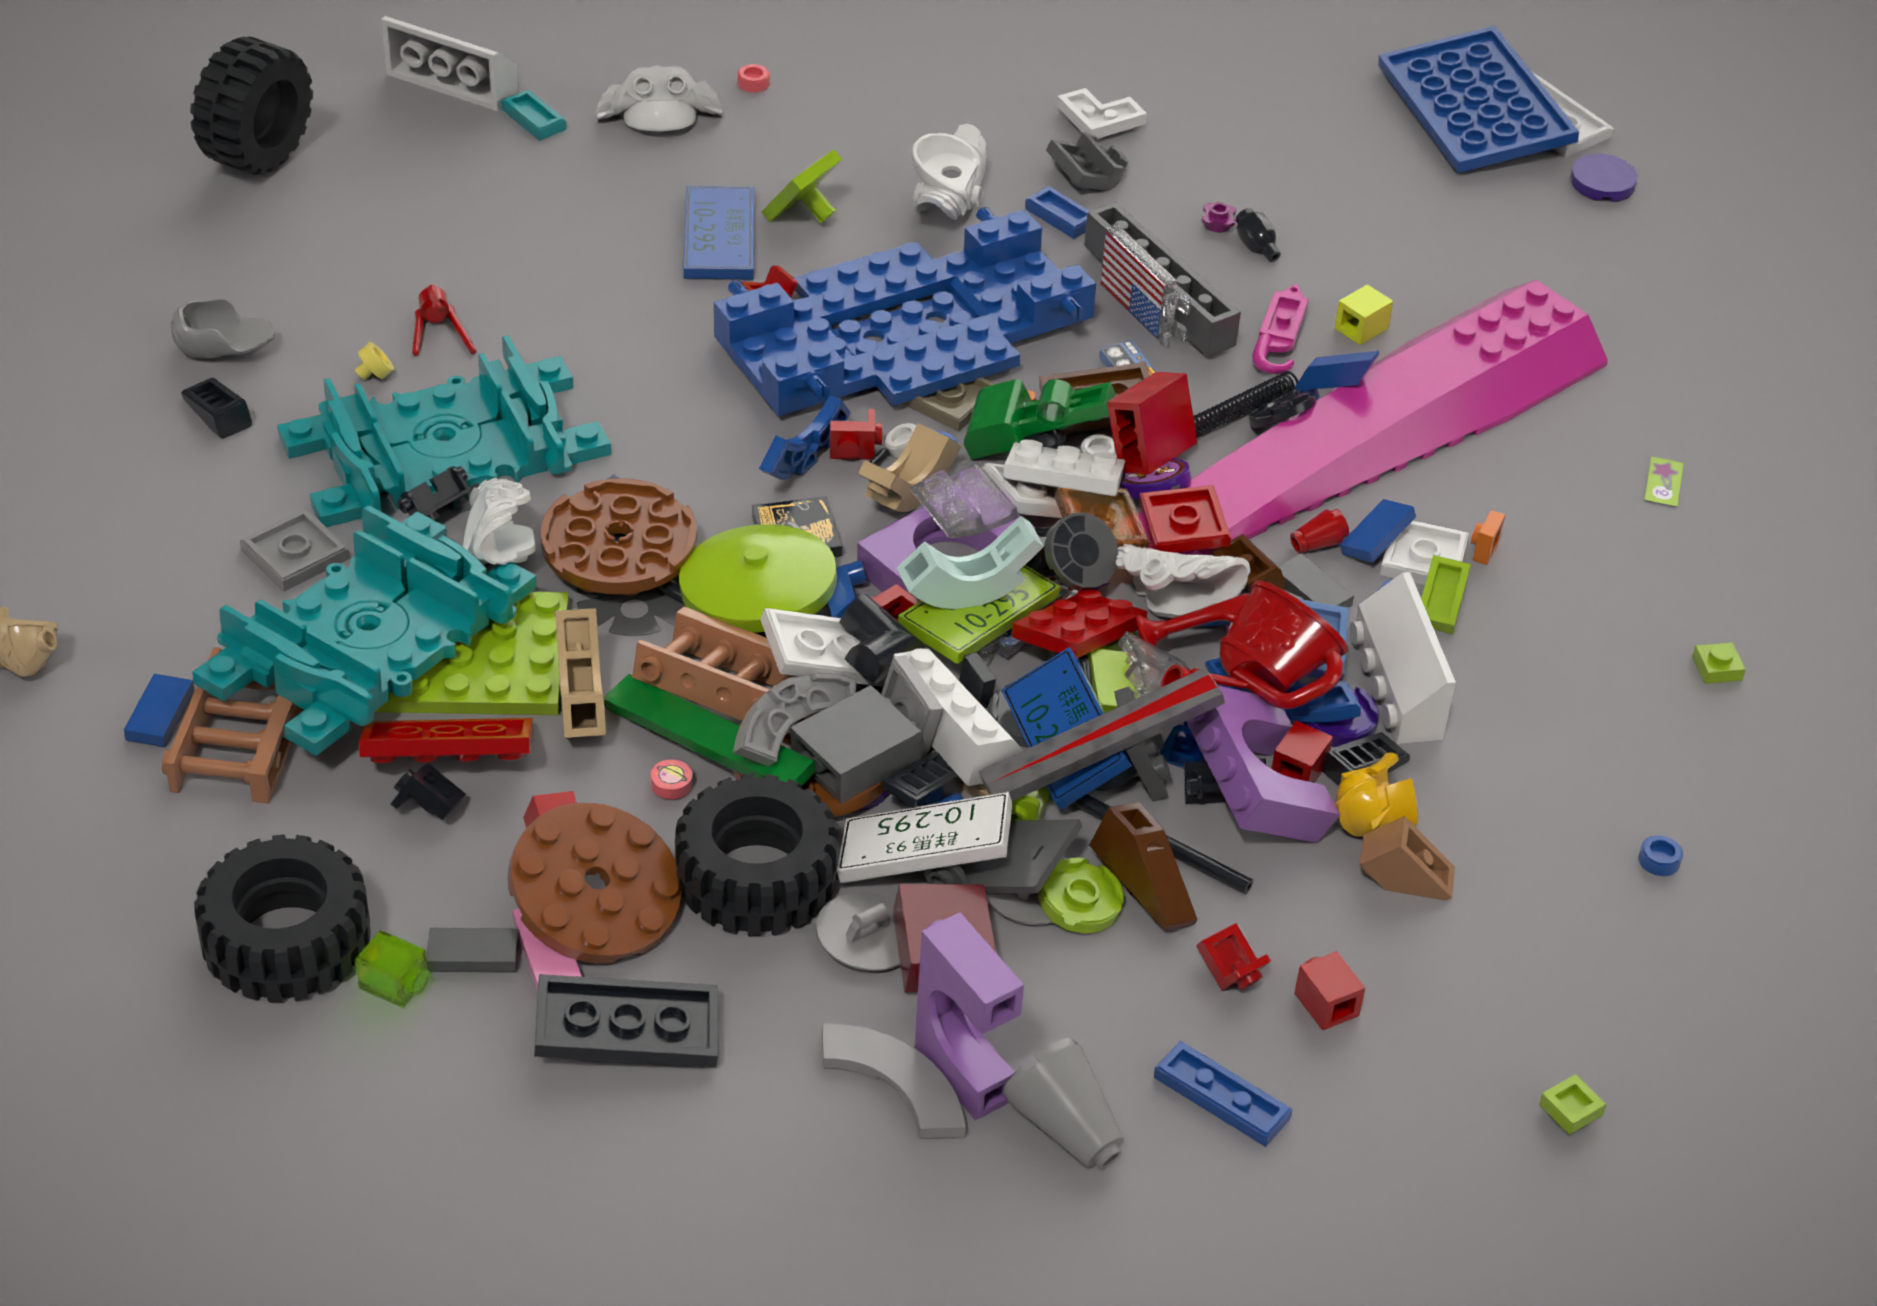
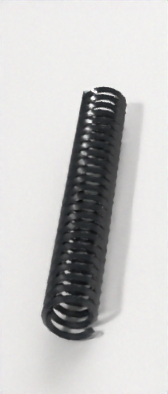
[1193,371,1298,438]

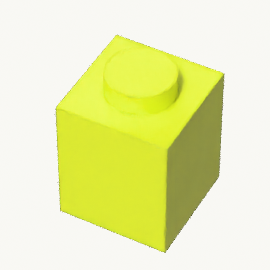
[1334,284,1393,345]

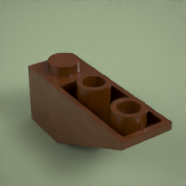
[1089,802,1198,931]

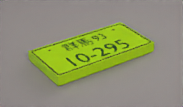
[898,565,1060,664]

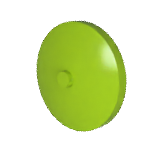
[679,524,837,633]

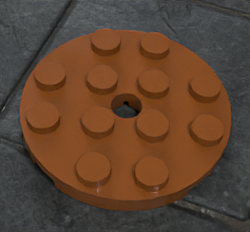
[541,478,697,596]
[508,803,681,964]

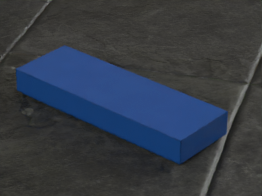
[1153,1041,1293,1147]

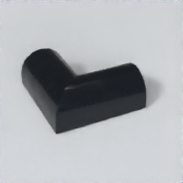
[839,594,925,685]

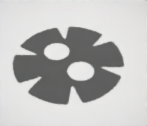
[576,575,686,636]

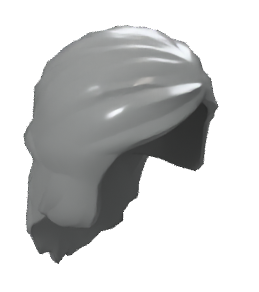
[171,298,275,359]

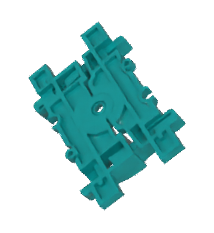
[277,335,612,527]
[192,505,537,756]

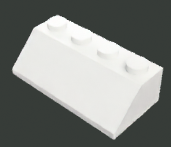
[381,16,518,111]
[1350,572,1456,744]
[894,648,1024,786]

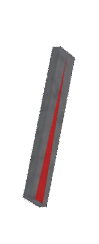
[979,667,1225,801]

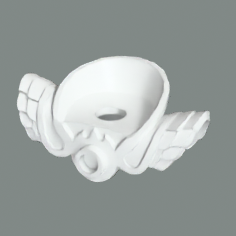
[596,65,723,131]
[912,124,987,220]
[463,478,535,566]
[1116,544,1250,618]

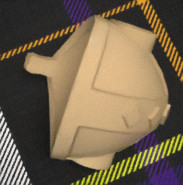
[0,606,58,677]

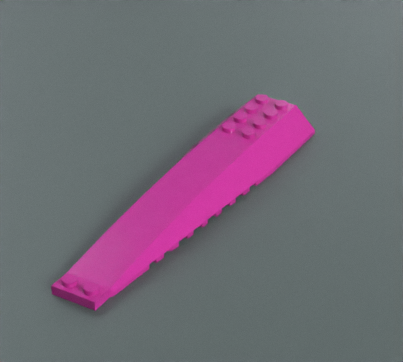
[1117,280,1608,556]

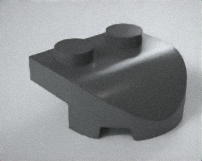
[1046,132,1128,190]

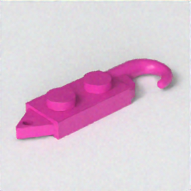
[1252,284,1309,374]

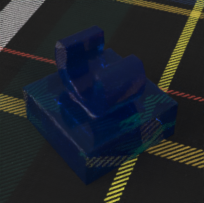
[1160,721,1205,769]

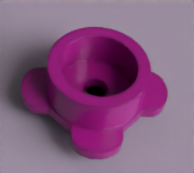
[1202,202,1236,233]

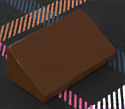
[1210,534,1287,592]

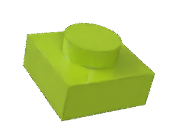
[1692,642,1746,684]
[1539,1074,1606,1135]

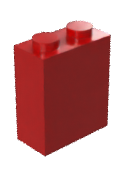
[1107,372,1197,475]

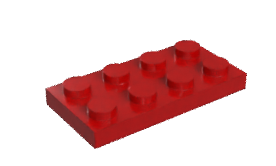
[359,718,533,763]

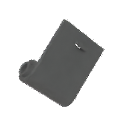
[923,795,1083,893]

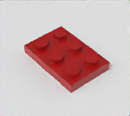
[1012,589,1148,658]

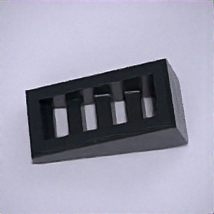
[181,377,252,439]
[1322,732,1410,786]
[882,751,964,808]

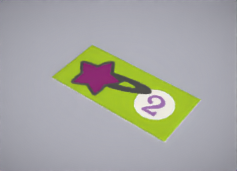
[1644,456,1684,507]

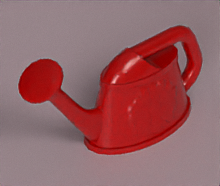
[1135,580,1349,709]

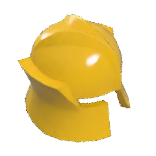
[1335,753,1418,837]

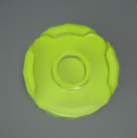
[1038,857,1124,934]

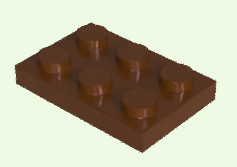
[1039,362,1150,434]

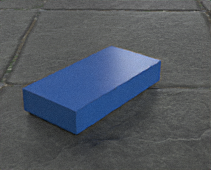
[1025,186,1089,239]
[1340,499,1416,563]
[123,673,195,747]

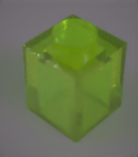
[355,930,429,1008]

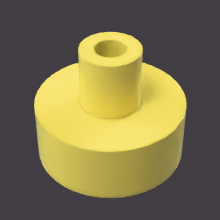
[355,342,394,380]

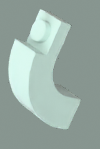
[897,516,1044,609]

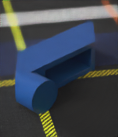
[1295,351,1380,400]
[828,560,868,618]

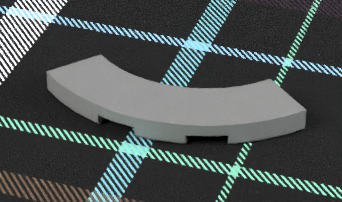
[733,672,857,767]
[822,1023,966,1139]

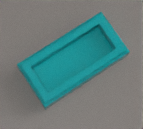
[501,89,567,141]

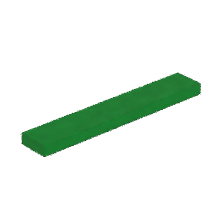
[604,674,816,785]

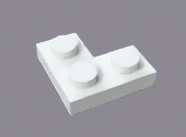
[1057,88,1147,139]

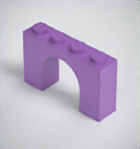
[857,480,1035,601]
[1186,686,1340,843]
[914,912,1024,1121]

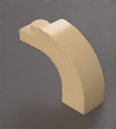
[858,423,961,512]
[555,608,606,738]

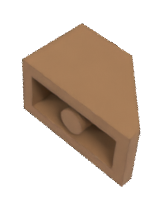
[1360,816,1455,901]

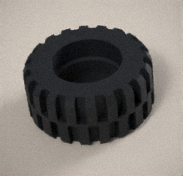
[190,36,313,175]
[675,774,839,936]
[194,834,371,1003]

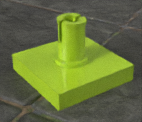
[761,149,843,224]

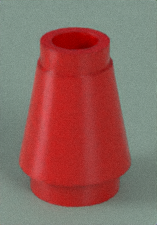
[1290,509,1349,554]

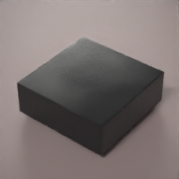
[959,652,997,708]

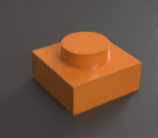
[1471,510,1506,565]

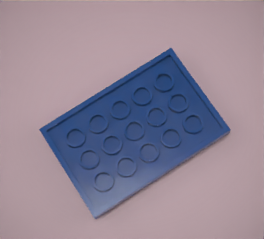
[1378,26,1579,173]

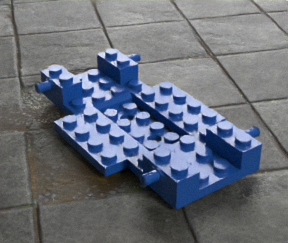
[713,207,1096,416]

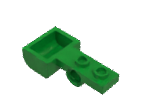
[964,379,1115,460]

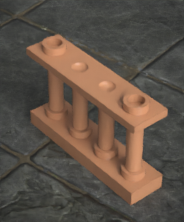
[632,607,799,721]
[161,647,304,804]

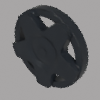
[1249,389,1316,428]

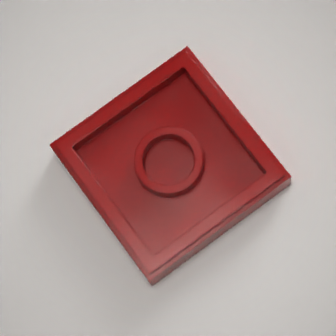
[1139,485,1231,553]

